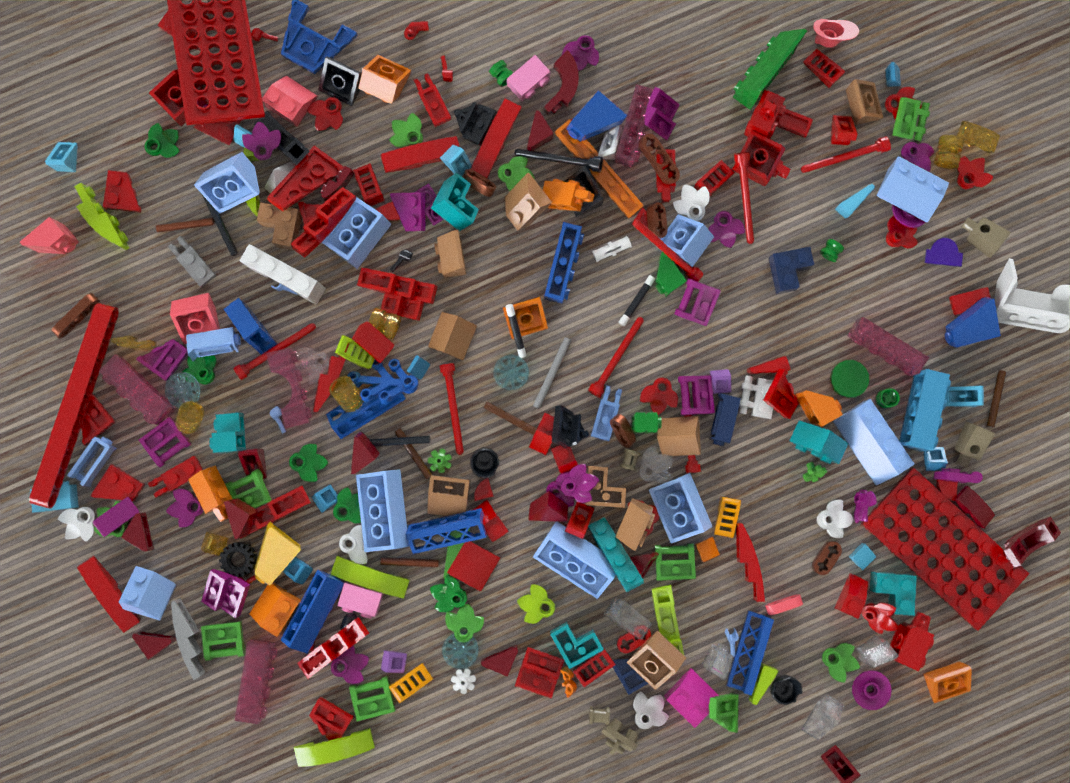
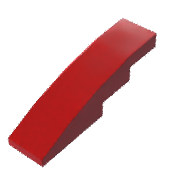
[471,98,522,178]
[380,136,460,173]
[291,187,356,258]
[357,267,438,305]
[313,343,349,412]
[240,486,311,539]
[736,523,765,602]
[77,556,141,633]
[297,617,369,679]

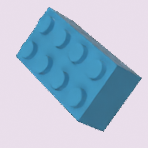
[899,369,951,452]

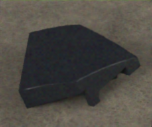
[454,102,497,146]
[551,405,590,448]

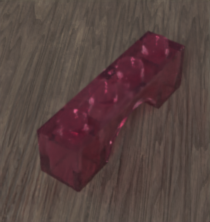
[266,348,312,429]

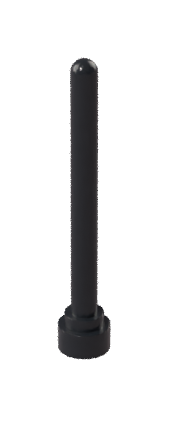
[514,149,603,173]

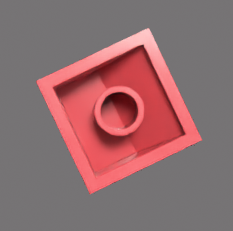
[262,76,318,127]
[20,217,79,254]
[170,293,220,344]

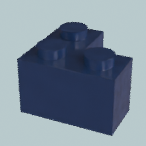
[768,247,814,295]

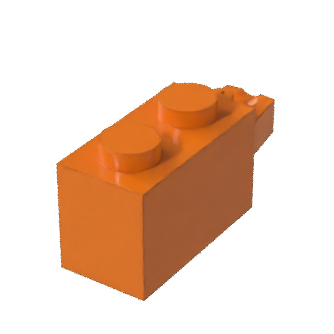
[543,179,594,211]
[188,465,232,522]

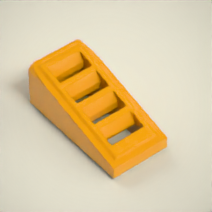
[714,496,741,538]
[389,663,433,703]

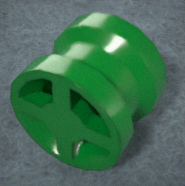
[820,239,844,262]

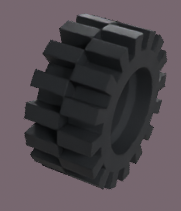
[219,542,257,578]

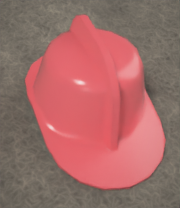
[813,19,859,48]

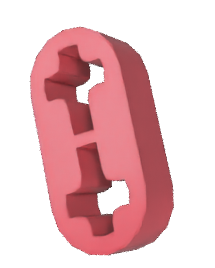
[765,594,803,615]

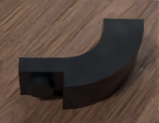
[253,111,310,165]

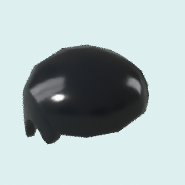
[470,447,499,479]
[770,674,803,705]

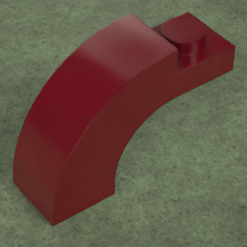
[543,50,579,116]
[1003,516,1061,568]

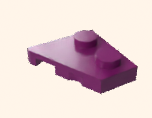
[390,192,426,231]
[136,339,188,381]

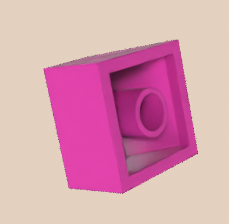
[664,668,719,728]

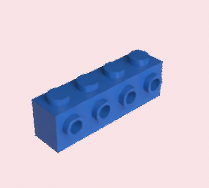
[544,222,584,304]
[280,570,344,654]

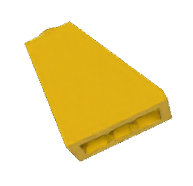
[254,522,301,585]

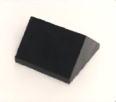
[318,56,361,106]
[564,165,604,217]

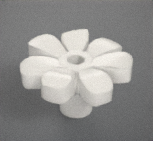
[451,668,476,694]

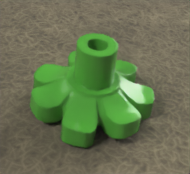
[428,449,452,473]
[803,462,827,482]

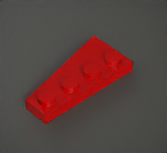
[267,145,344,211]

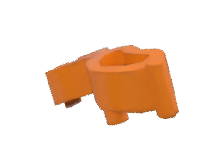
[560,666,577,698]

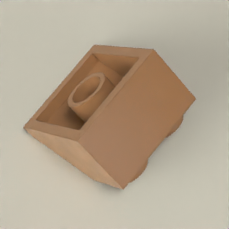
[505,173,552,231]
[434,230,467,278]
[627,631,686,690]

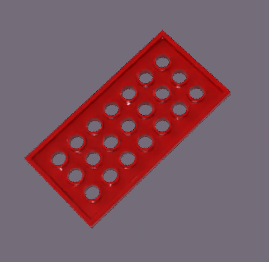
[167,0,265,125]
[861,468,1030,631]

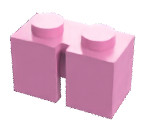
[507,55,550,101]
[337,581,384,619]

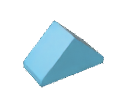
[45,142,78,172]
[440,145,472,176]
[945,386,984,407]

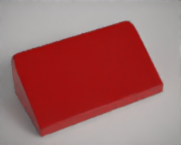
[352,321,395,363]

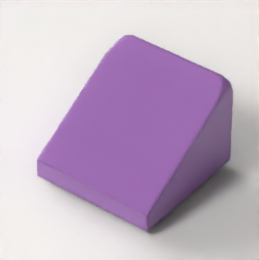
[710,369,731,394]
[381,650,407,674]

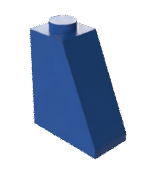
[566,90,627,142]
[944,297,1001,348]
[224,298,277,354]

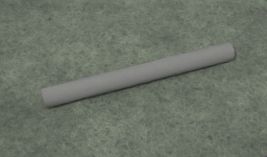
[533,337,571,409]

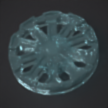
[493,355,529,391]
[165,372,200,408]
[442,632,479,669]

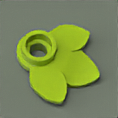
[517,584,555,624]

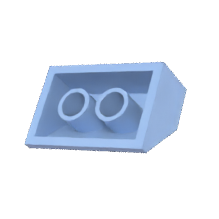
[194,152,260,214]
[876,156,949,222]
[322,197,391,269]
[649,473,713,544]

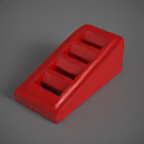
[803,49,845,88]
[694,160,735,197]
[353,163,385,206]
[747,356,791,374]
[573,648,616,688]

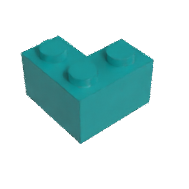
[431,172,479,231]
[209,413,246,454]
[790,420,849,464]
[870,571,917,616]
[550,622,604,669]

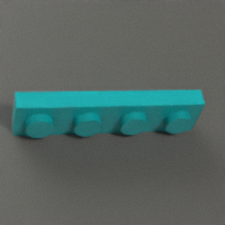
[588,517,644,592]

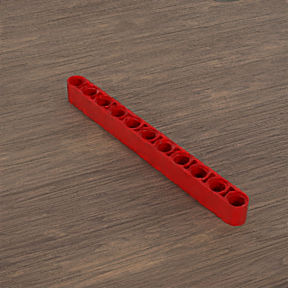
[29,303,119,509]

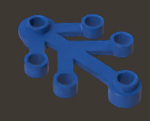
[346,359,418,404]

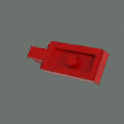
[656,149,676,203]

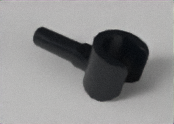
[390,250,413,272]

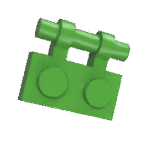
[892,97,930,142]

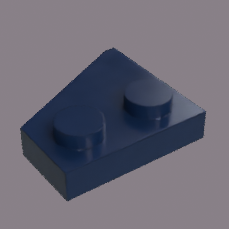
[613,659,648,695]

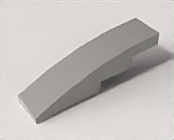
[171,598,206,680]

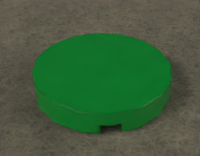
[830,360,869,398]

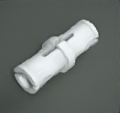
[592,236,632,262]

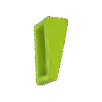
[335,335,374,369]
[749,663,779,705]

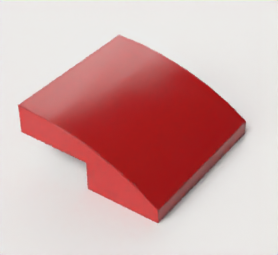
[447,541,500,591]
[514,647,564,699]

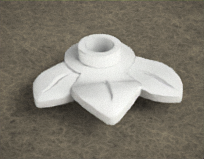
[673,185,710,221]
[817,500,854,538]
[58,507,95,541]
[339,525,368,564]
[633,692,669,729]

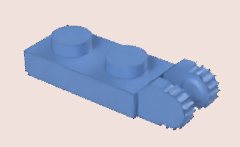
[591,385,622,441]

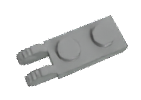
[168,236,216,288]

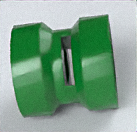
[489,60,513,87]
[875,388,900,409]

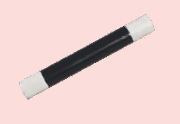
[618,275,655,326]
[505,304,526,358]

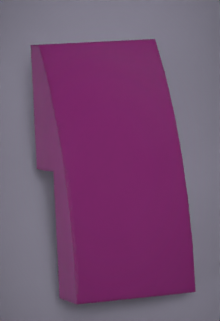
[413,183,444,226]
[92,497,140,538]

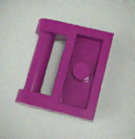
[674,278,721,326]
[678,375,715,416]
[139,417,192,468]
[933,468,983,483]

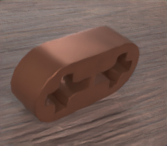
[462,169,496,197]
[647,202,667,239]
[610,414,636,448]
[812,541,842,575]

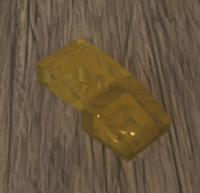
[956,121,1000,153]
[111,336,157,351]

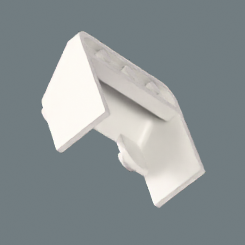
[994,258,1070,333]

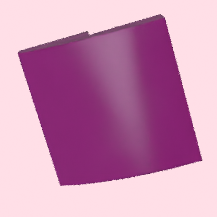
[645,87,680,140]
[201,569,250,619]

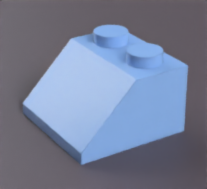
[660,214,714,267]
[119,566,176,621]

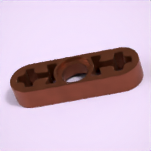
[639,134,680,184]
[51,293,100,339]

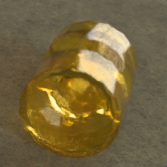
[934,135,964,169]
[368,307,401,340]
[329,376,364,412]
[175,401,204,434]

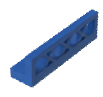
[326,374,406,439]
[405,508,487,554]
[726,610,774,696]

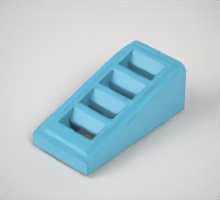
[835,184,875,219]

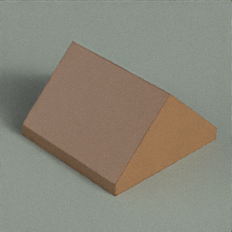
[846,79,883,125]
[428,312,477,361]
[657,416,701,457]

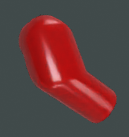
[404,21,429,40]

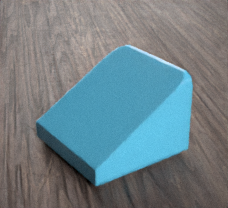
[234,124,252,148]
[848,543,876,570]

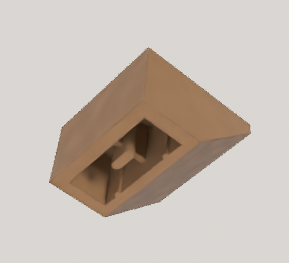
[427,475,471,516]
[616,498,655,551]

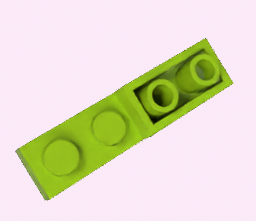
[74,183,129,250]

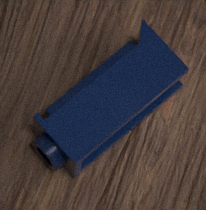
[709,393,741,447]

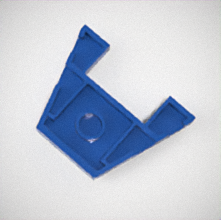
[281,0,358,74]

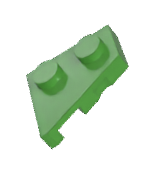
[709,693,739,733]

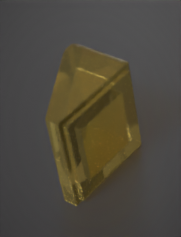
[201,532,228,556]

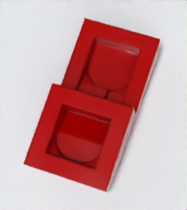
[380,293,424,321]

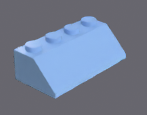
[833,399,914,485]
[356,469,409,552]
[533,522,616,599]

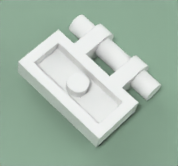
[739,376,773,419]

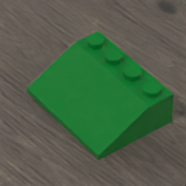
[733,29,807,110]

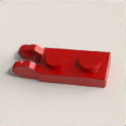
[413,73,452,128]
[148,456,203,498]

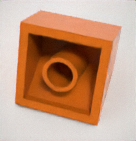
[358,55,411,104]
[795,390,843,427]
[249,582,301,637]

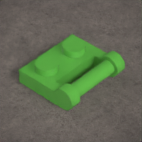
[225,469,272,509]
[654,543,696,581]
[201,621,246,661]
[349,676,396,721]

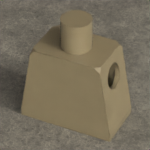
[961,217,1011,258]
[954,422,995,468]

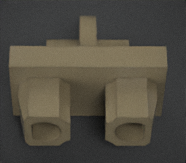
[601,719,639,755]

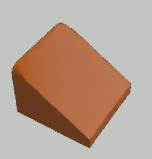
[695,537,720,562]

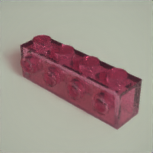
[614,84,654,168]
[847,317,929,376]
[99,354,176,425]
[235,639,277,724]

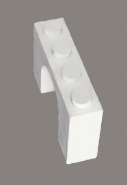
[240,244,326,305]

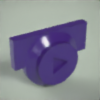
[925,238,963,267]

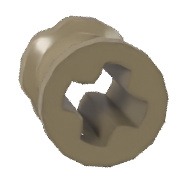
[619,449,641,472]
[589,706,610,725]

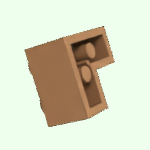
[257,202,302,251]
[585,466,626,508]

